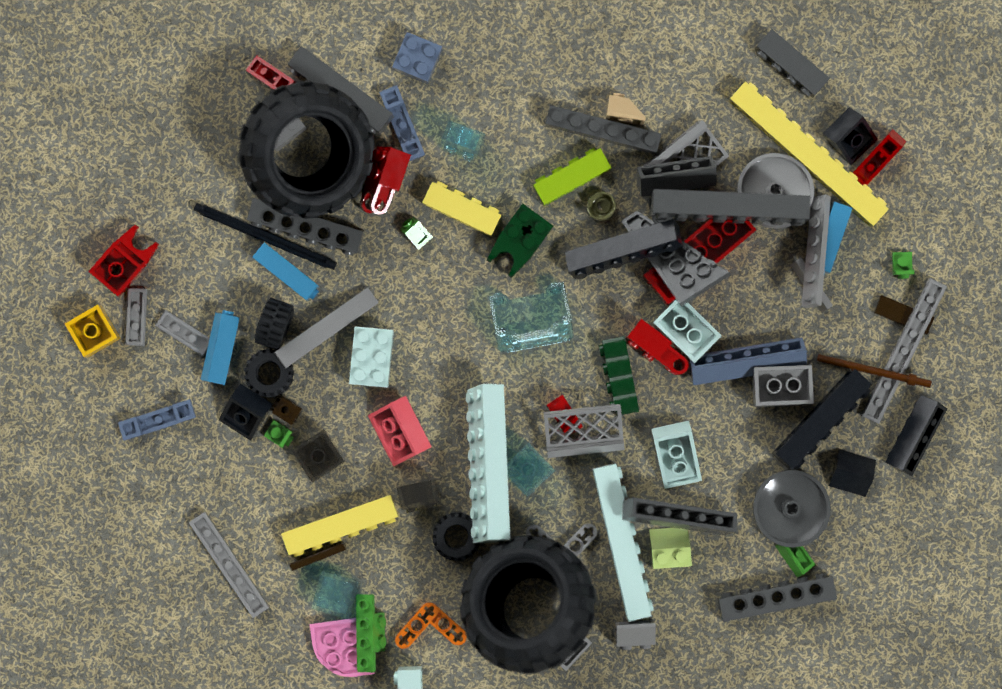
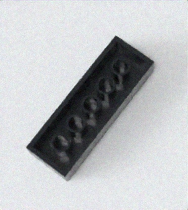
[772,369,872,470]

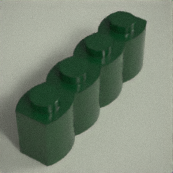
[599,336,639,416]

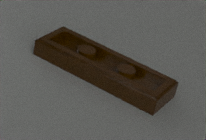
[874,295,935,335]
[290,543,347,571]

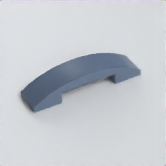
[379,85,425,162]
[118,399,196,441]

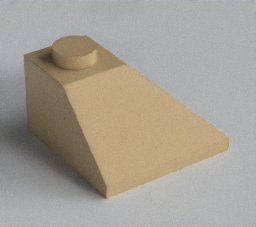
[605,93,646,126]

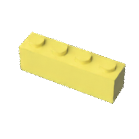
[422,181,501,237]

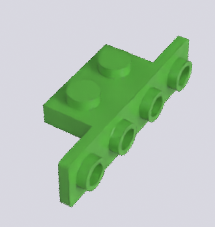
[356,594,386,672]

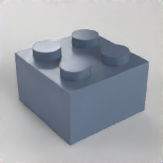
[392,32,443,84]

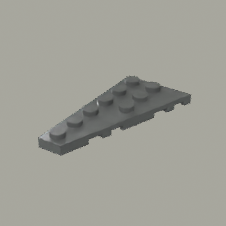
[621,211,731,307]

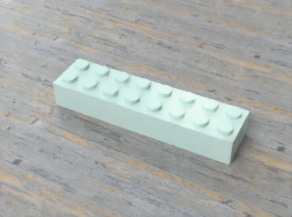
[466,384,510,543]
[592,464,654,621]

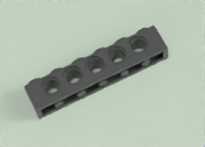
[247,197,365,256]
[717,573,837,622]

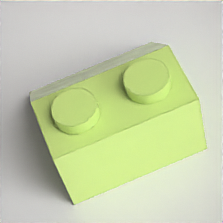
[649,528,692,569]

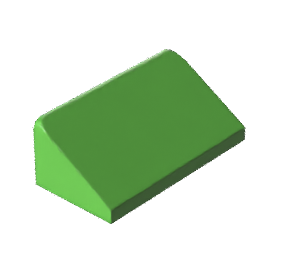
[775,545,816,577]

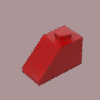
[546,394,583,436]

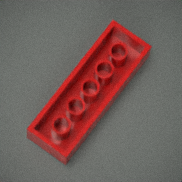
[642,219,756,305]

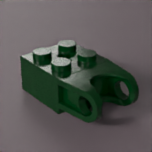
[486,203,554,278]

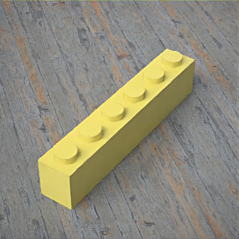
[281,495,399,557]

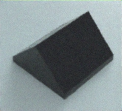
[828,449,876,497]

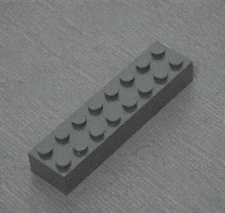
[650,189,810,226]

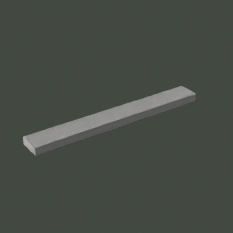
[861,278,947,424]

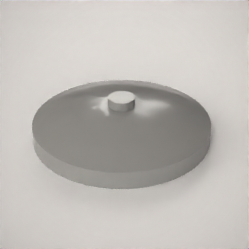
[737,153,814,229]

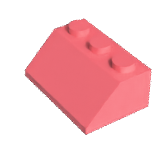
[368,396,432,467]

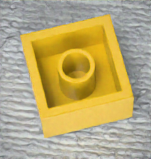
[65,305,121,358]

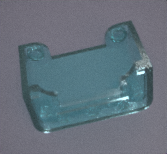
[488,282,574,353]

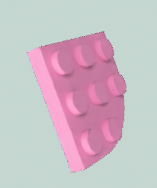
[310,617,375,677]

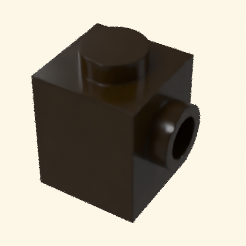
[272,397,303,425]

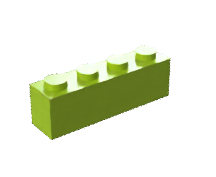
[533,147,611,206]

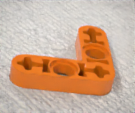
[395,602,467,649]

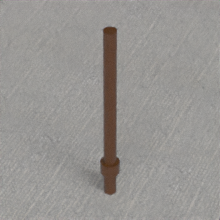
[817,354,932,388]

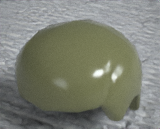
[587,191,616,221]

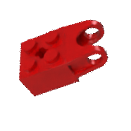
[360,146,411,215]
[88,225,159,298]
[625,319,688,375]

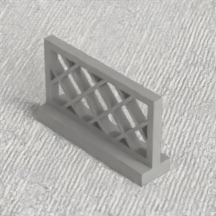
[643,120,729,166]
[543,404,625,458]

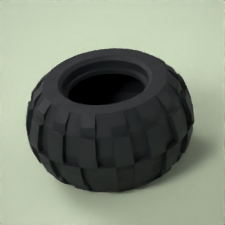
[238,81,375,219]
[460,535,596,674]

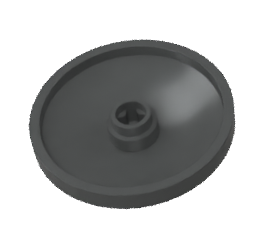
[753,470,831,547]

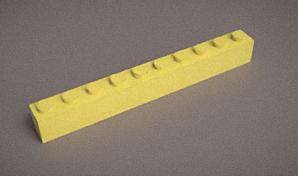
[729,81,888,227]

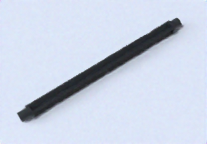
[193,203,337,270]

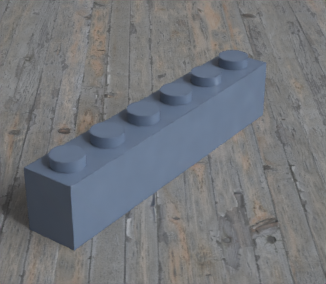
[689,338,807,386]

